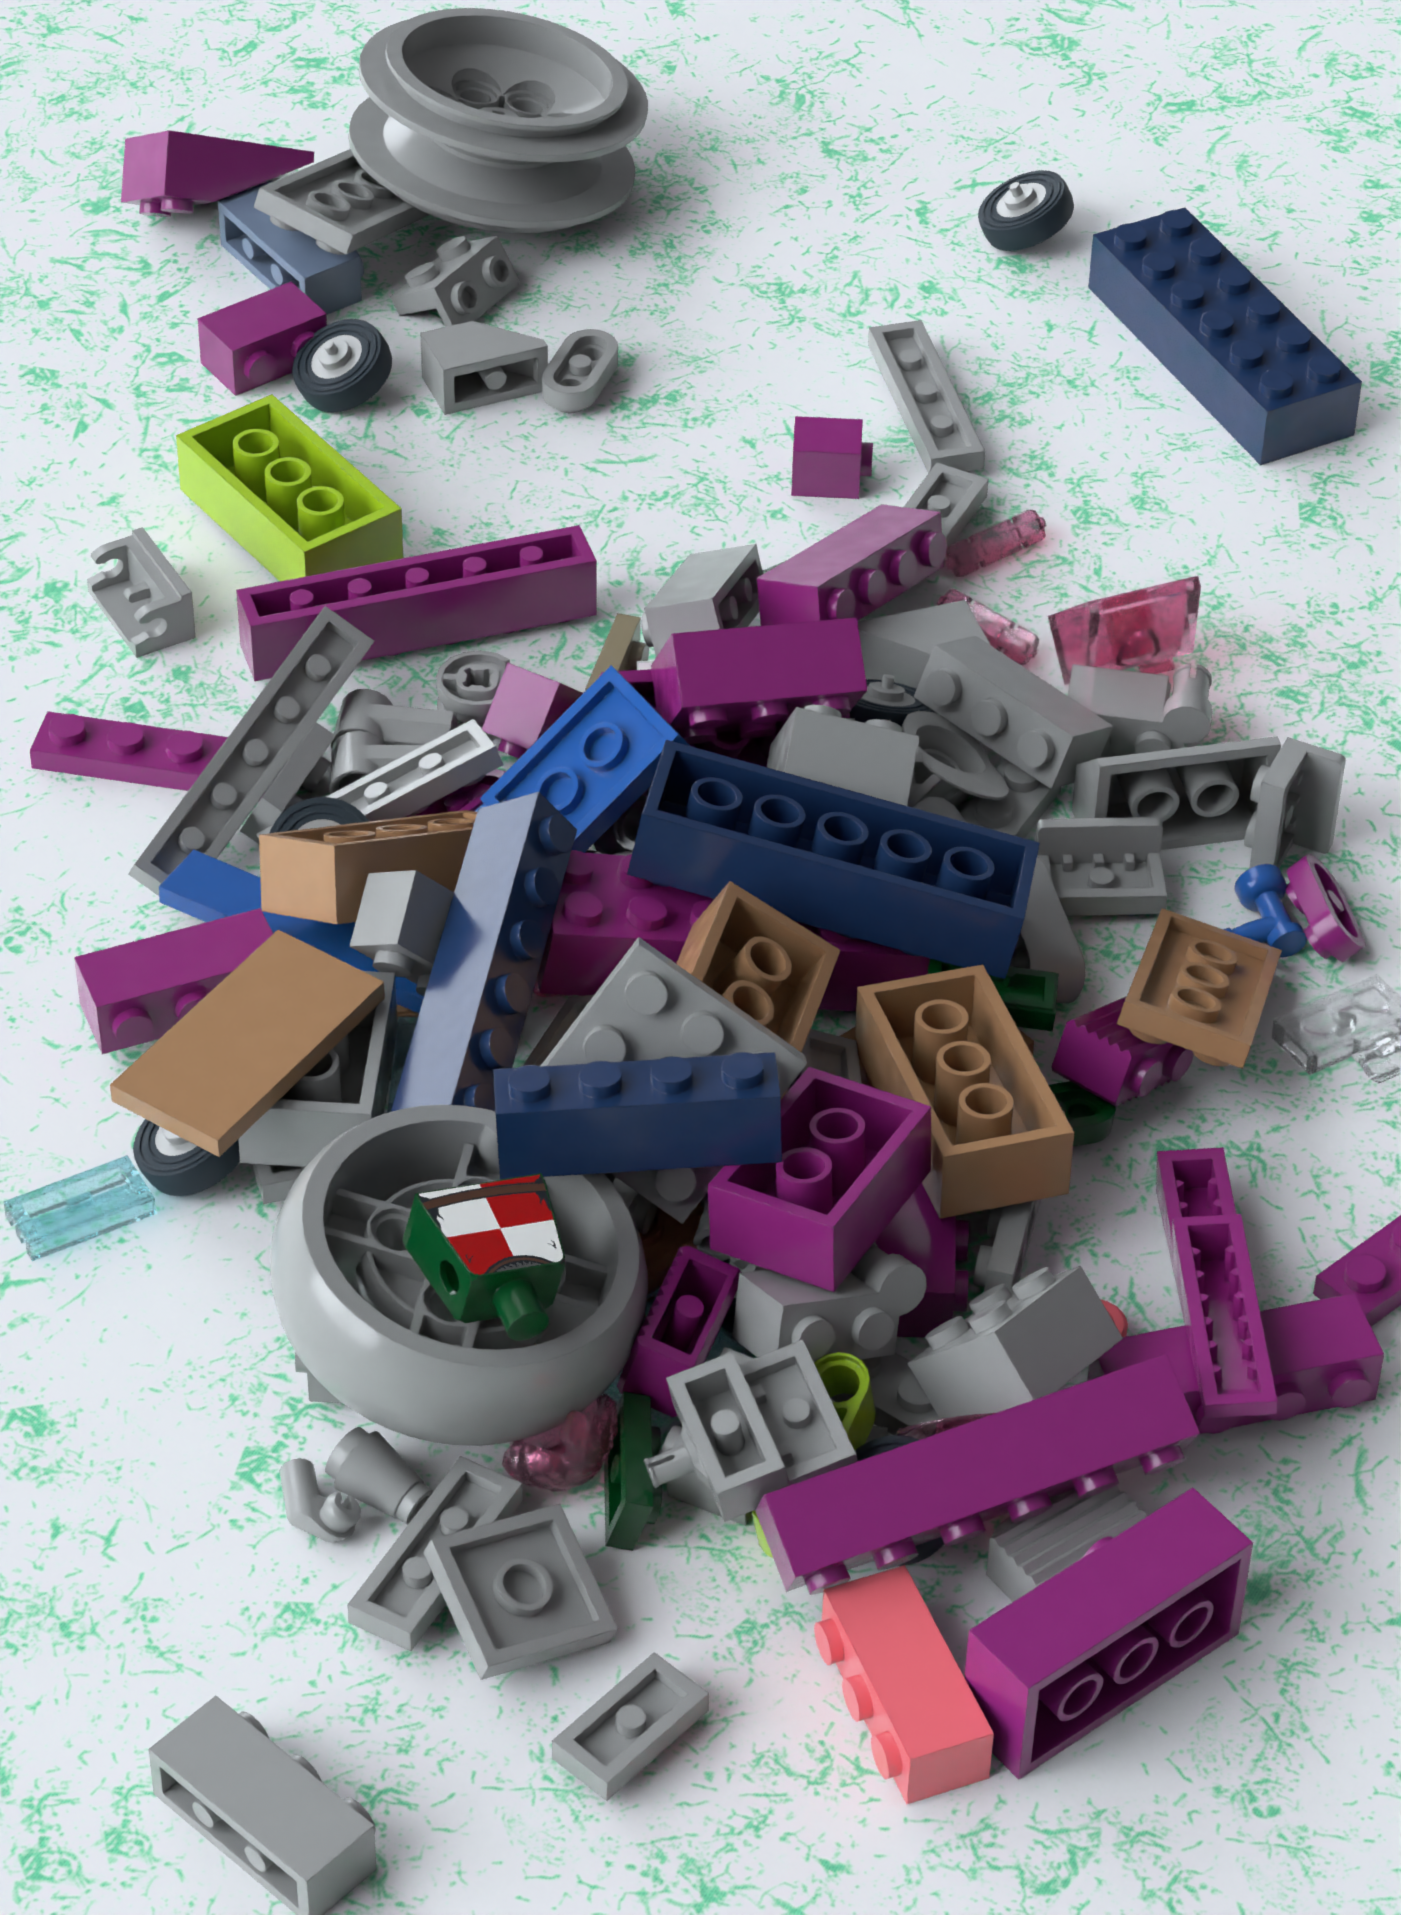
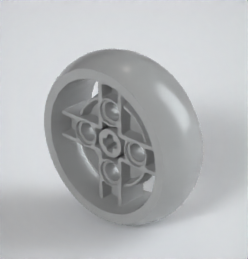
[270,1105,648,1446]

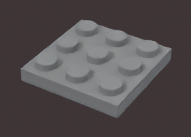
[541,937,807,1224]

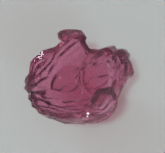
[502,1395,619,1492]

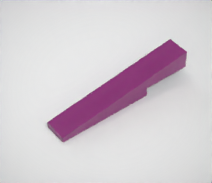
[1156,1147,1277,1418]

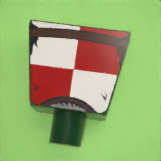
[402,1173,565,1341]

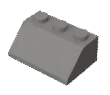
[1072,736,1281,850]

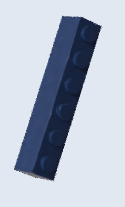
[391,792,577,1112]

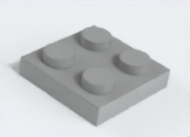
[424,1504,618,1680]

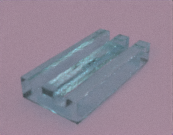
[4,1155,156,1261]

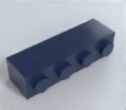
[493,1052,782,1180]

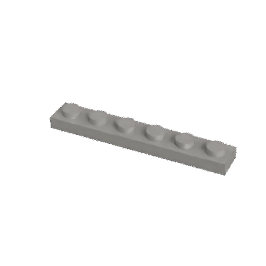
[128,606,374,896]

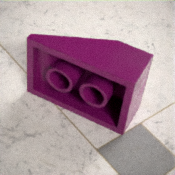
[121,130,315,217]

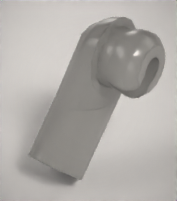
[279,1458,361,1543]

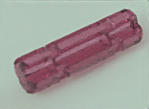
[944,510,1047,577]
[936,589,1040,665]

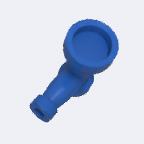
[1223,864,1307,957]

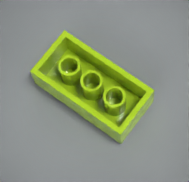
[176,394,404,581]

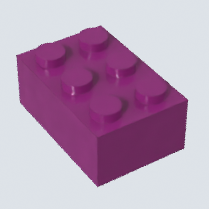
[651,617,867,744]
[708,1067,931,1292]

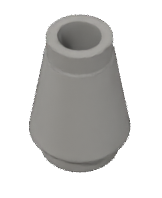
[325,1427,433,1525]

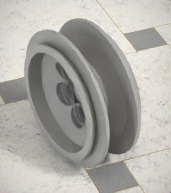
[348,8,648,233]

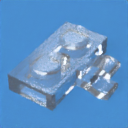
[1272,974,1401,1084]

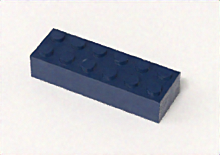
[1088,207,1362,465]
[627,740,1040,979]

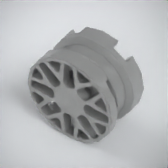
[436,650,510,740]

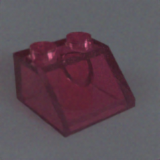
[1048,576,1201,685]

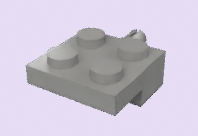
[644,1340,858,1522]

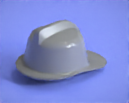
[902,711,1009,806]

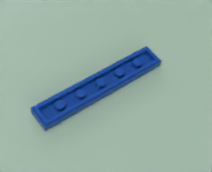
[159,849,424,1013]

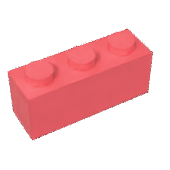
[814,1565,994,1804]

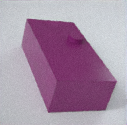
[964,1487,1253,1780]

